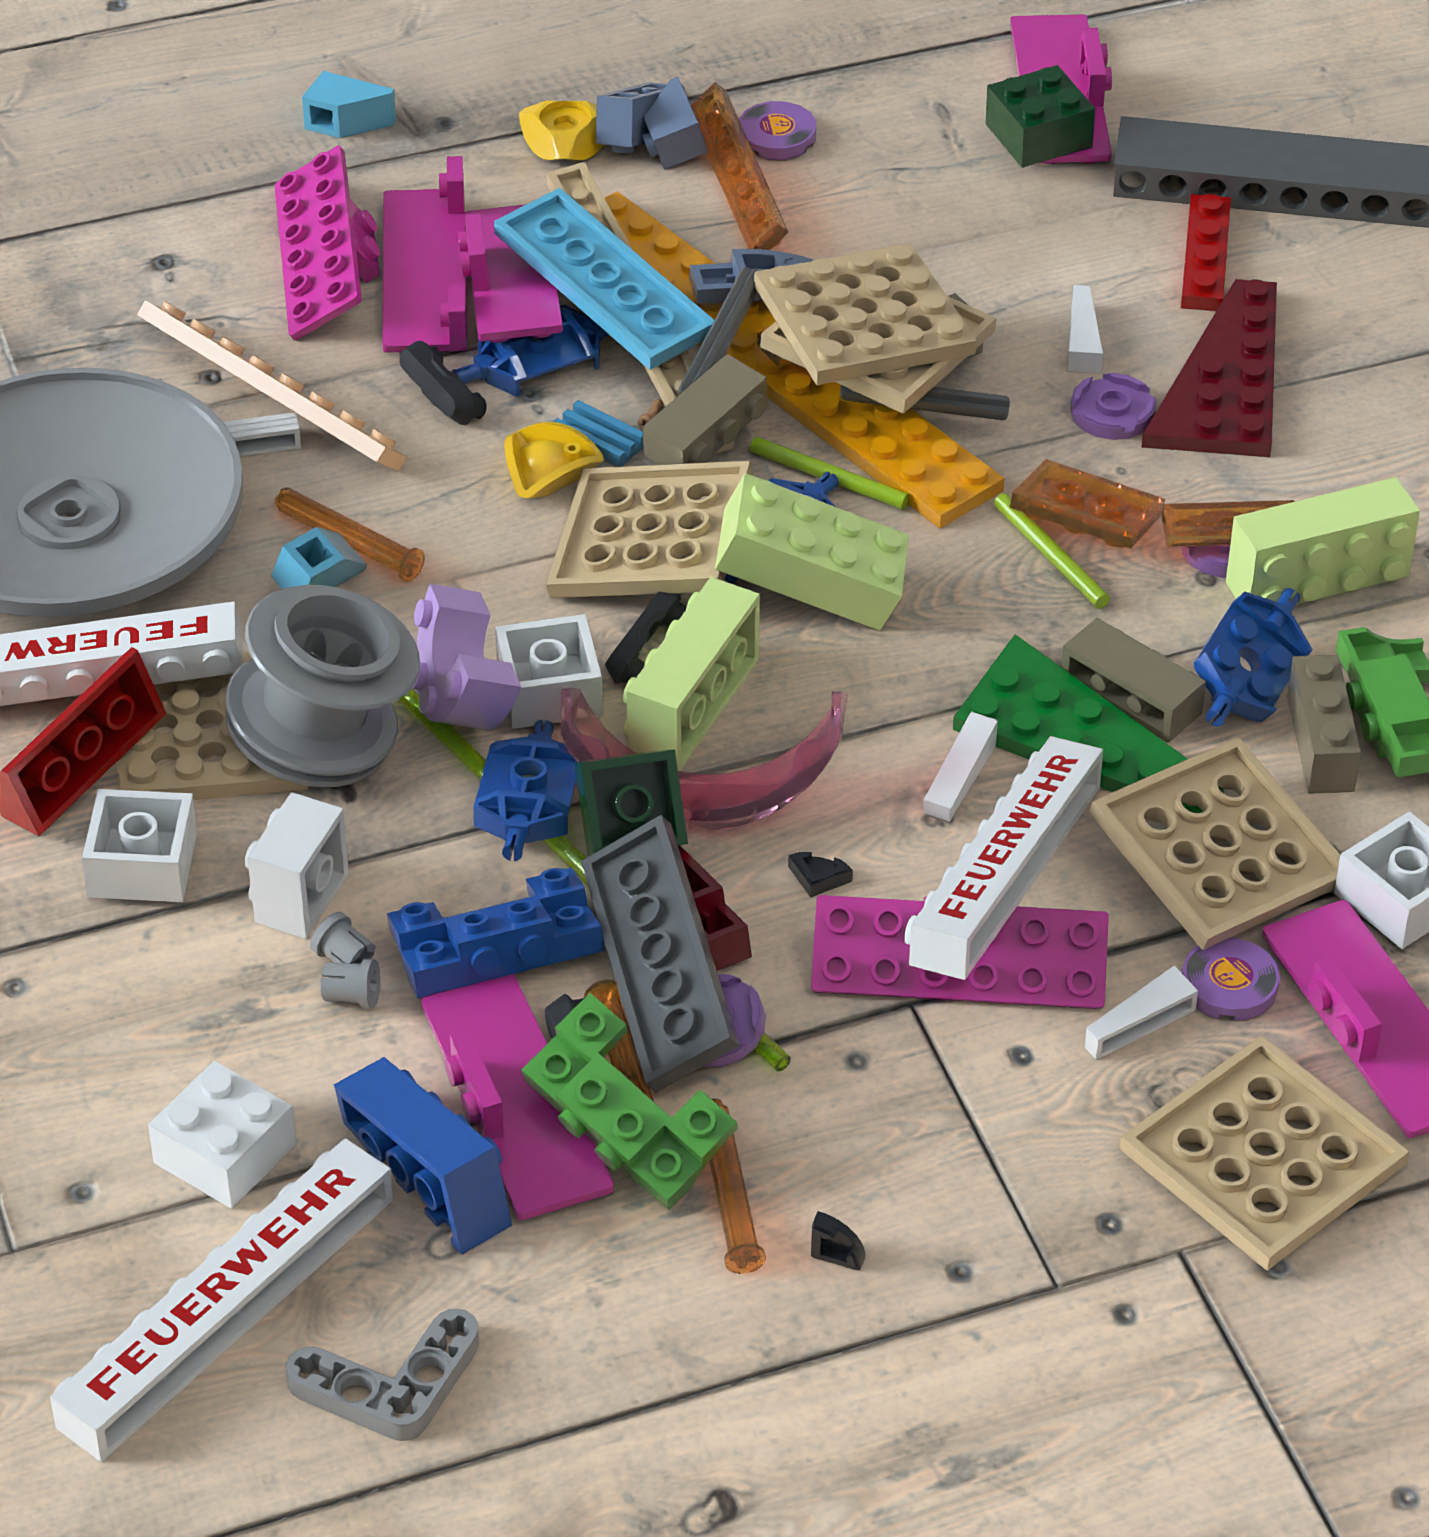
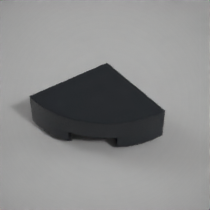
[788,852,853,898]
[811,1211,866,1271]

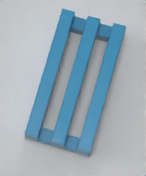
[553,400,644,467]

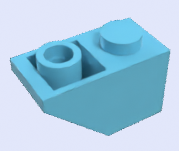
[302,71,396,138]
[271,527,367,589]

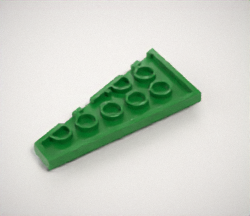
[953,634,1225,813]

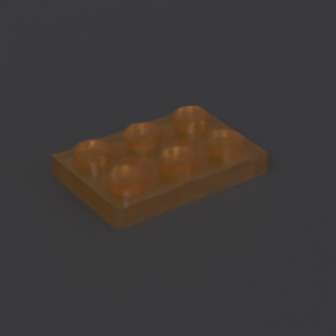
[1009,459,1165,549]

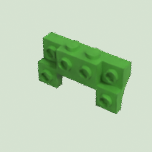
[1336,627,1429,778]
[521,993,738,1210]

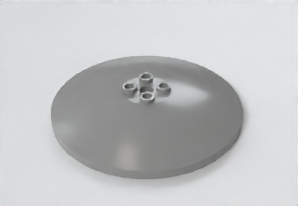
[0,368,243,617]

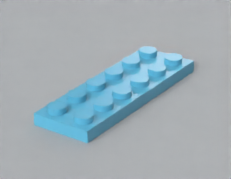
[494,187,714,370]

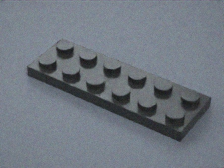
[581,815,740,1093]

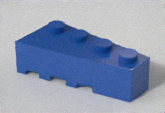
[334,1057,512,1255]

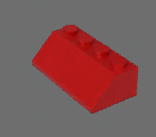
[0,647,167,837]

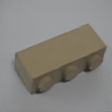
[643,354,768,465]
[1061,618,1206,743]
[1287,655,1361,794]

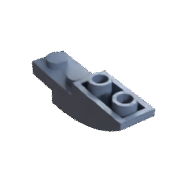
[689,249,814,304]

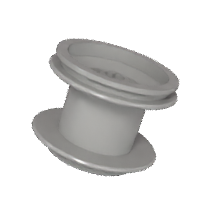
[226,585,420,787]

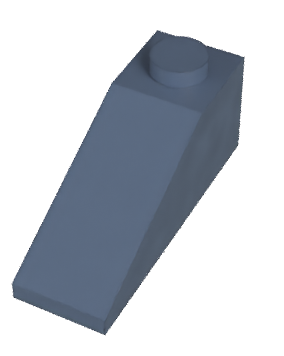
[596,82,684,153]

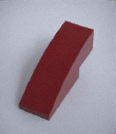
[678,845,752,971]

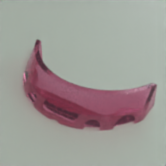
[561,688,848,831]

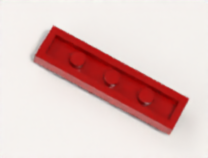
[1181,194,1231,311]

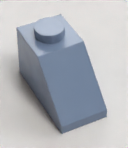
[642,77,708,170]

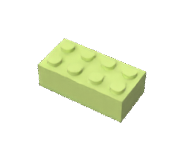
[715,473,909,631]
[1226,477,1420,605]
[623,577,760,773]

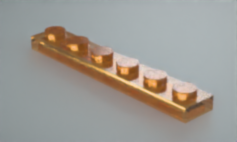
[691,82,789,250]

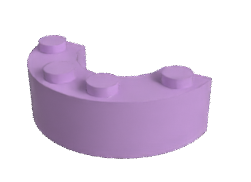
[412,583,521,730]

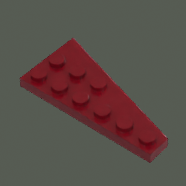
[1141,279,1277,457]

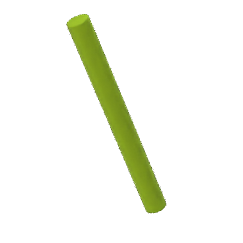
[750,436,909,510]
[994,493,1110,609]

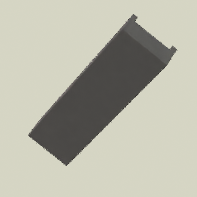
[1113,116,1429,228]

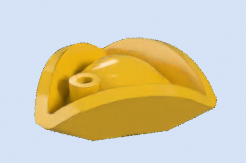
[519,100,604,160]
[504,422,604,499]

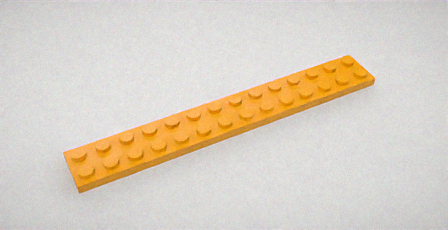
[605,191,1005,528]

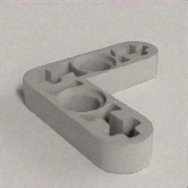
[286,1309,479,1441]

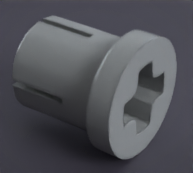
[310,912,376,964]
[321,959,380,1009]

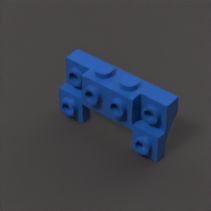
[387,868,604,998]

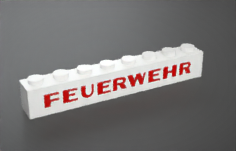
[0,601,244,706]
[905,736,1103,980]
[50,1138,393,1462]

